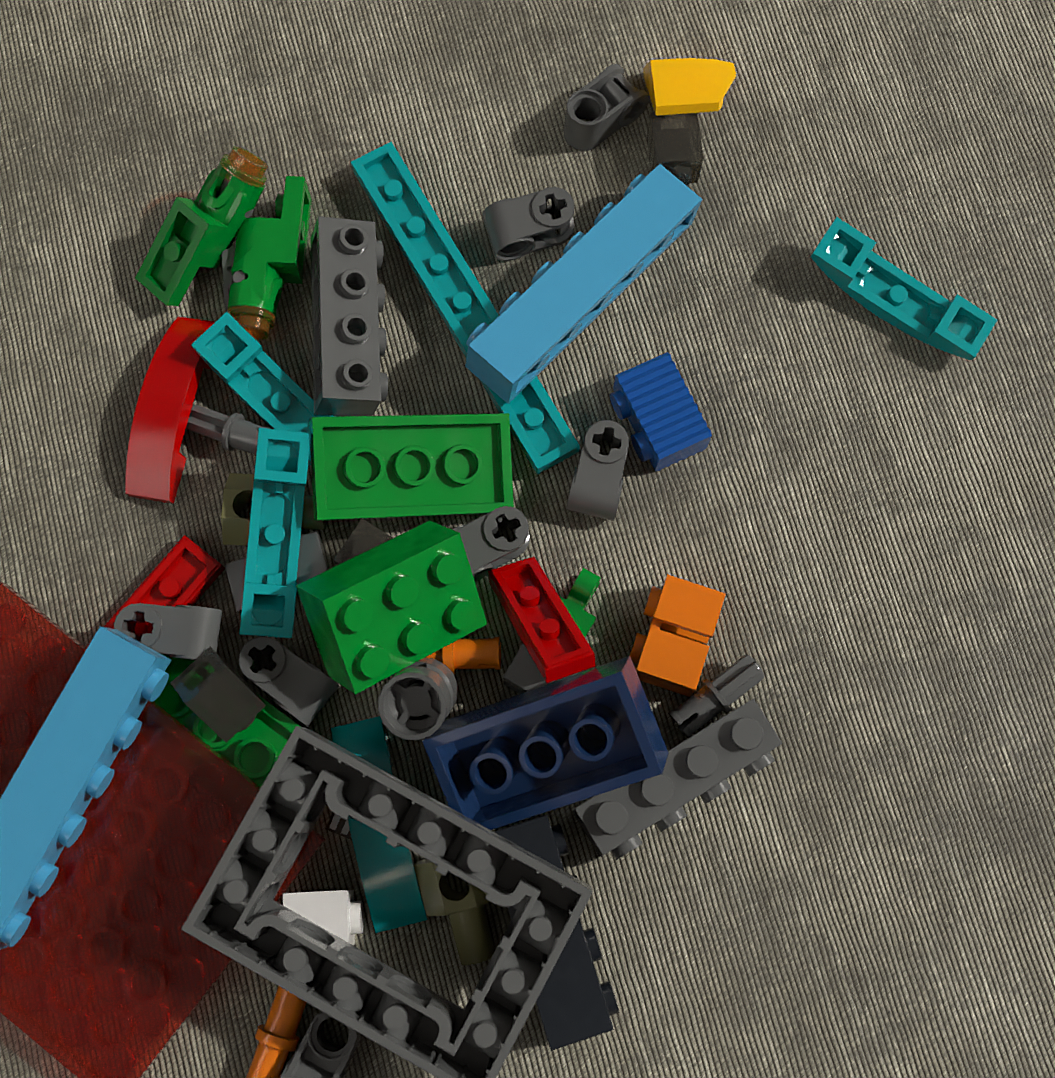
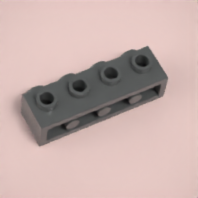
[310,216,388,416]
[573,698,783,860]

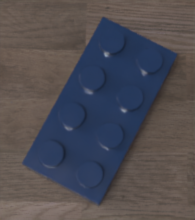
[422,656,669,830]

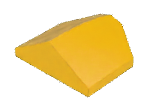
[643,58,736,116]

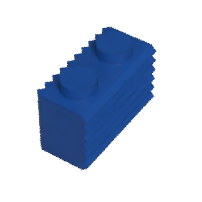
[610,352,712,472]

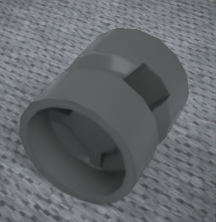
[378,658,458,740]

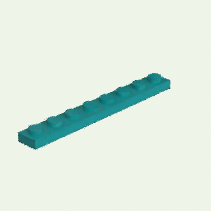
[351,142,580,475]

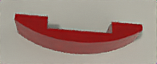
[125,317,215,504]

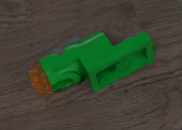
[135,146,268,306]
[222,176,312,340]

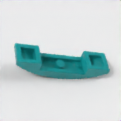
[810,217,998,360]
[191,312,334,465]
[239,428,311,638]
[331,716,428,933]

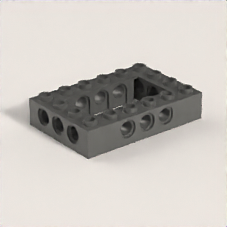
[181,726,593,1078]

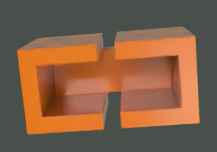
[629,574,726,697]

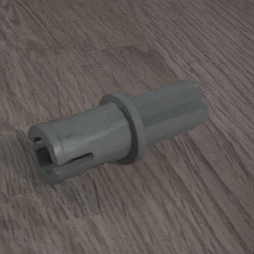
[186,405,270,456]
[668,655,765,738]

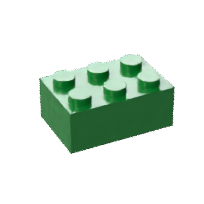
[296,520,487,695]

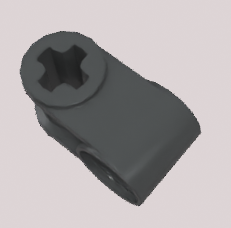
[564,63,650,151]
[482,187,574,261]
[566,420,629,521]
[452,506,530,582]
[114,603,222,662]
[239,636,339,727]
[281,1011,363,1078]

